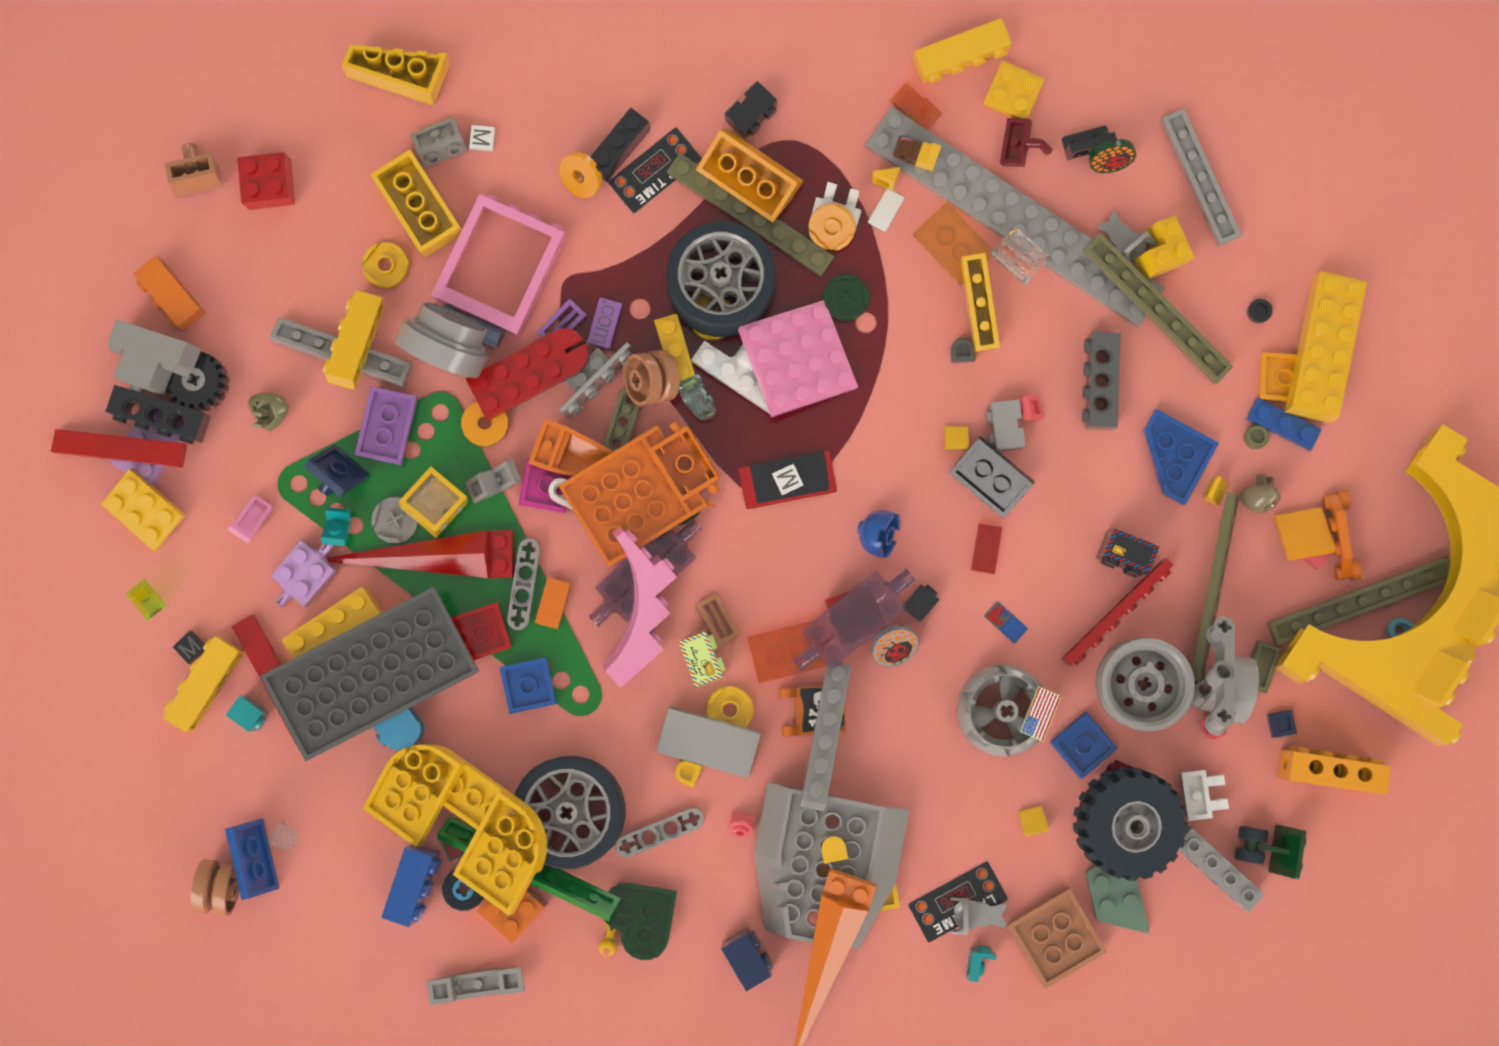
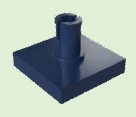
[304,444,370,497]

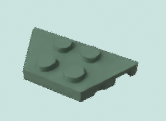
[1085,865,1149,933]

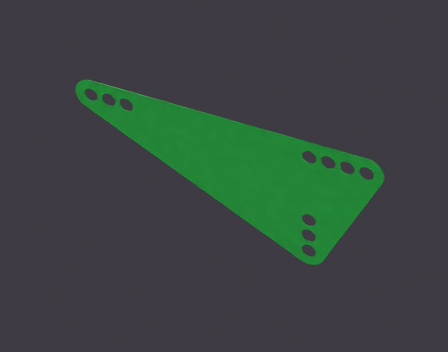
[278,392,602,716]

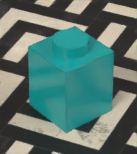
[226,695,268,732]

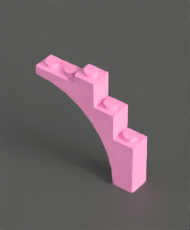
[602,527,677,688]

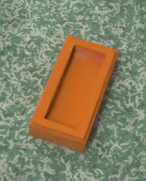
[535,577,571,629]

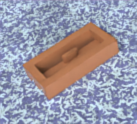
[696,593,740,646]

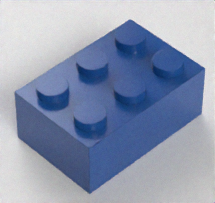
[381,844,442,927]

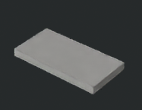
[656,706,761,778]

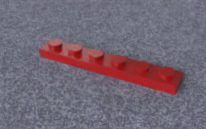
[1061,558,1173,665]

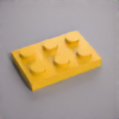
[101,468,186,551]

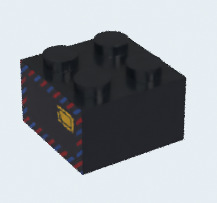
[1096,528,1160,578]

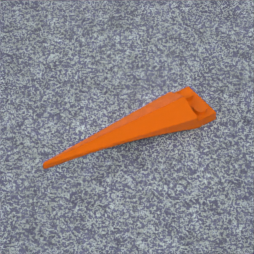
[528,419,717,508]
[794,868,877,1046]

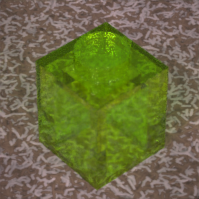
[125,579,166,621]

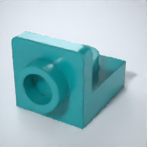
[321,507,352,546]
[966,945,997,982]

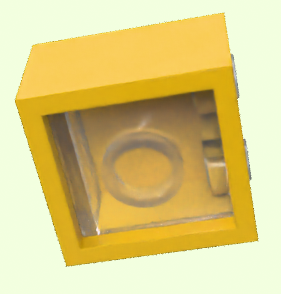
[399,467,468,538]

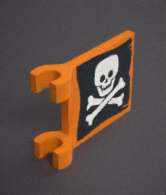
[779,686,847,737]

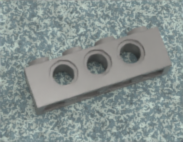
[1178,827,1265,912]

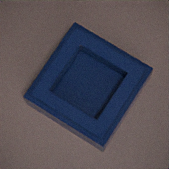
[1267,710,1297,738]

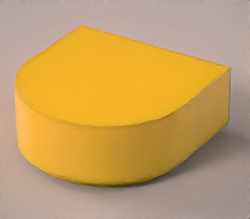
[675,760,703,788]
[821,836,849,864]

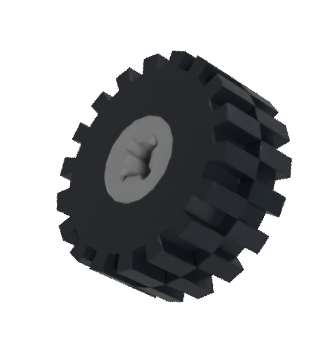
[166,351,229,412]

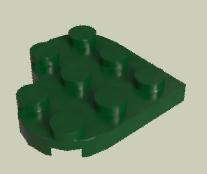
[605,883,677,960]

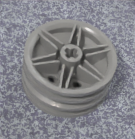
[1096,638,1195,731]

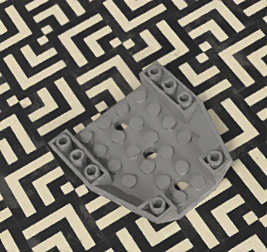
[754,782,909,949]

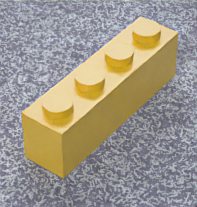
[913,18,1012,84]
[960,253,1000,352]
[323,290,385,390]
[162,636,245,733]

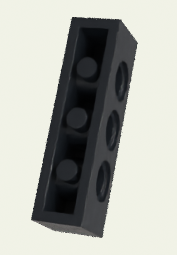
[105,385,211,445]

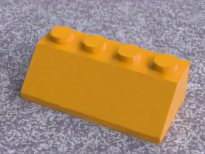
[696,128,803,222]

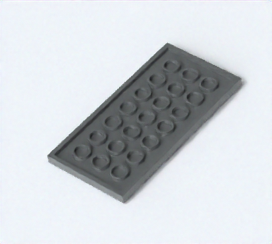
[260,586,479,762]

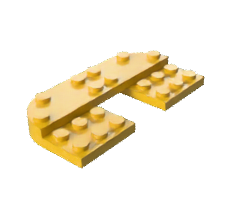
[363,744,547,916]

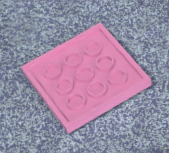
[738,300,858,417]

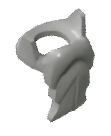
[1098,211,1157,264]
[951,898,1006,935]

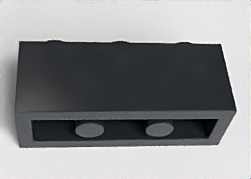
[590,107,651,183]

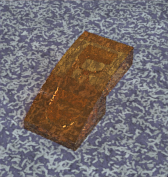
[889,82,942,130]

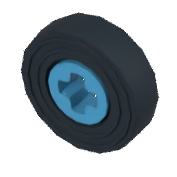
[442,870,484,911]

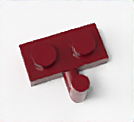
[1000,118,1052,167]

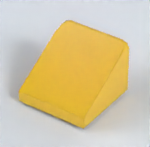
[872,167,900,191]
[944,426,969,450]
[1203,476,1228,506]
[1018,806,1049,836]

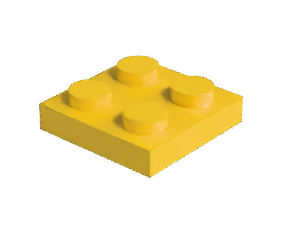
[983,61,1045,119]

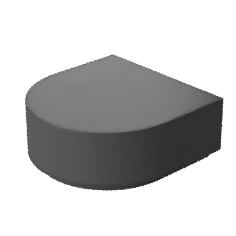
[950,338,975,363]

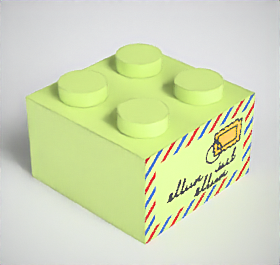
[679,631,726,687]

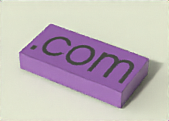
[587,298,623,350]

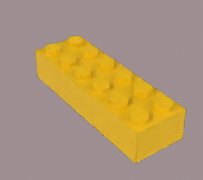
[1284,271,1367,423]

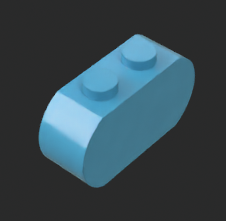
[374,707,425,750]

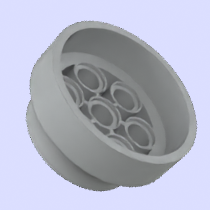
[395,302,489,378]

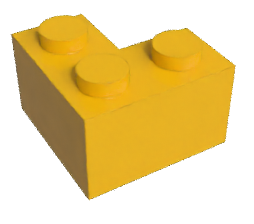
[1134,215,1195,280]

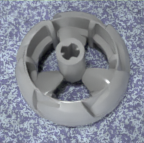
[957,665,1044,757]

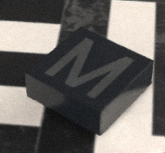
[173,631,205,664]

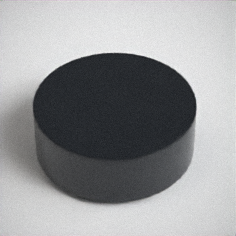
[1247,299,1273,323]

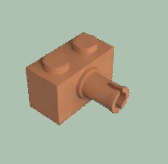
[165,143,223,198]

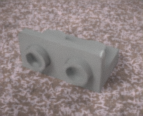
[410,116,467,168]

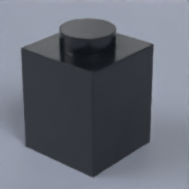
[901,584,939,622]

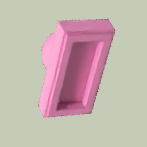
[228,494,274,543]

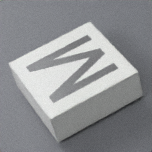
[469,125,496,152]
[772,464,804,495]

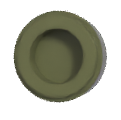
[1243,425,1269,449]

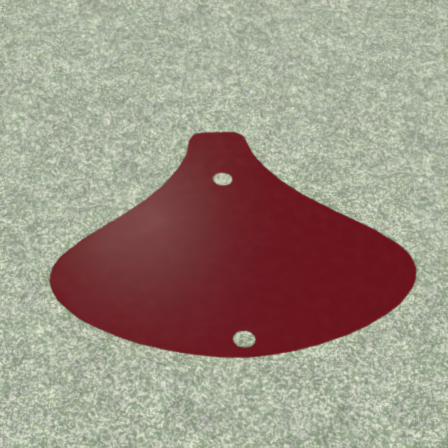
[559,140,888,488]

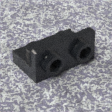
[1062,125,1117,161]

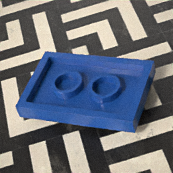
[225,819,280,900]

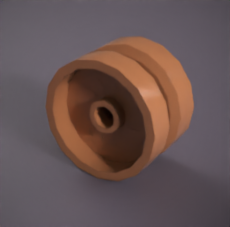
[623,349,680,406]
[191,859,239,917]

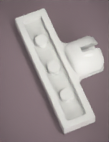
[691,341,770,414]

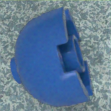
[857,510,901,558]

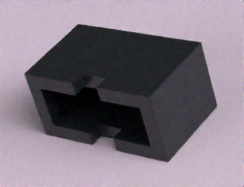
[724,81,777,139]

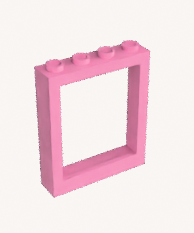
[431,194,567,338]

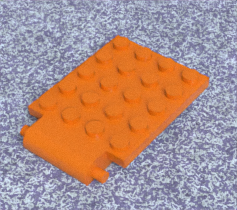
[558,421,721,567]

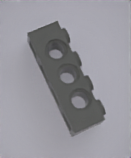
[1082,332,1121,430]

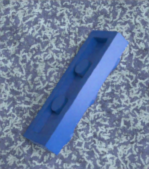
[1245,397,1322,451]

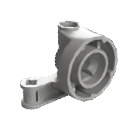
[1191,617,1259,735]

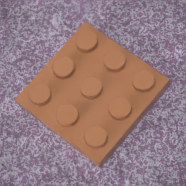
[1007,887,1107,989]

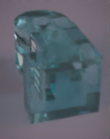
[679,374,716,420]

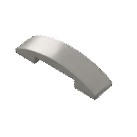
[427,966,525,1005]

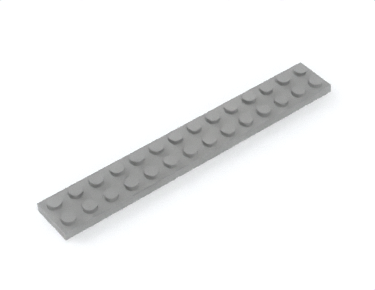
[865,107,1165,328]

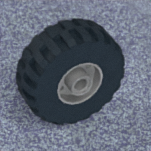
[1073,767,1188,881]

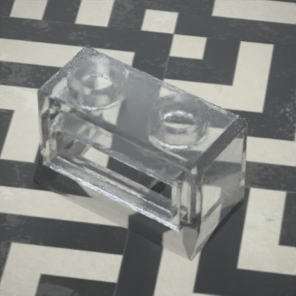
[991,226,1050,285]

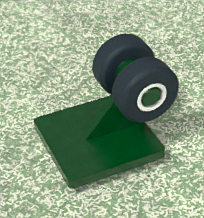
[1235,824,1306,879]

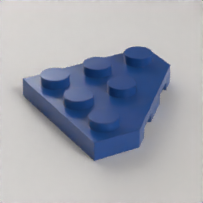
[1143,409,1219,506]

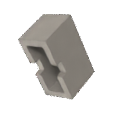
[985,399,1025,452]

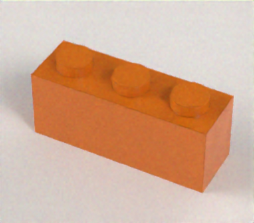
[133,255,206,331]

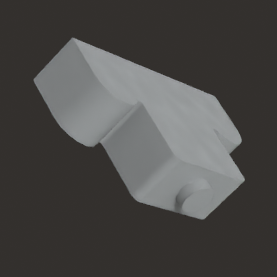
[108,319,201,395]

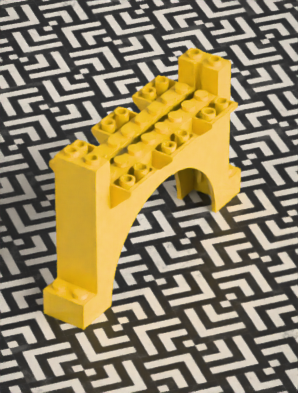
[1274,424,1499,746]

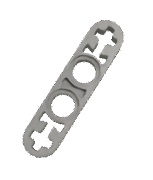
[507,538,541,630]
[615,807,704,857]

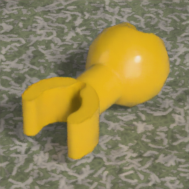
[598,922,617,957]

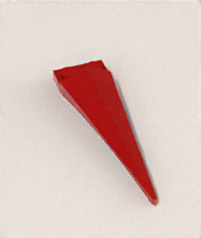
[327,530,515,579]

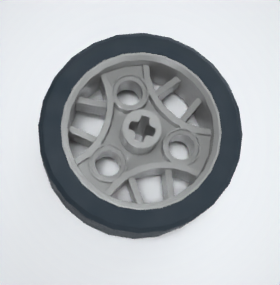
[666,221,776,337]
[514,756,626,869]

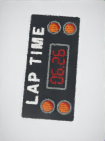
[608,128,702,213]
[908,862,1008,942]

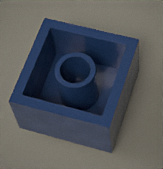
[721,927,773,992]

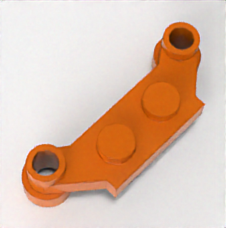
[1322,490,1362,580]

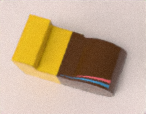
[893,136,941,172]

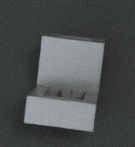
[465,459,522,504]

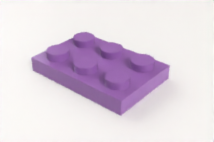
[355,386,418,466]

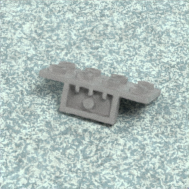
[559,342,635,418]

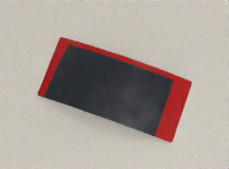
[738,451,837,509]

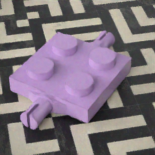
[271,540,337,608]

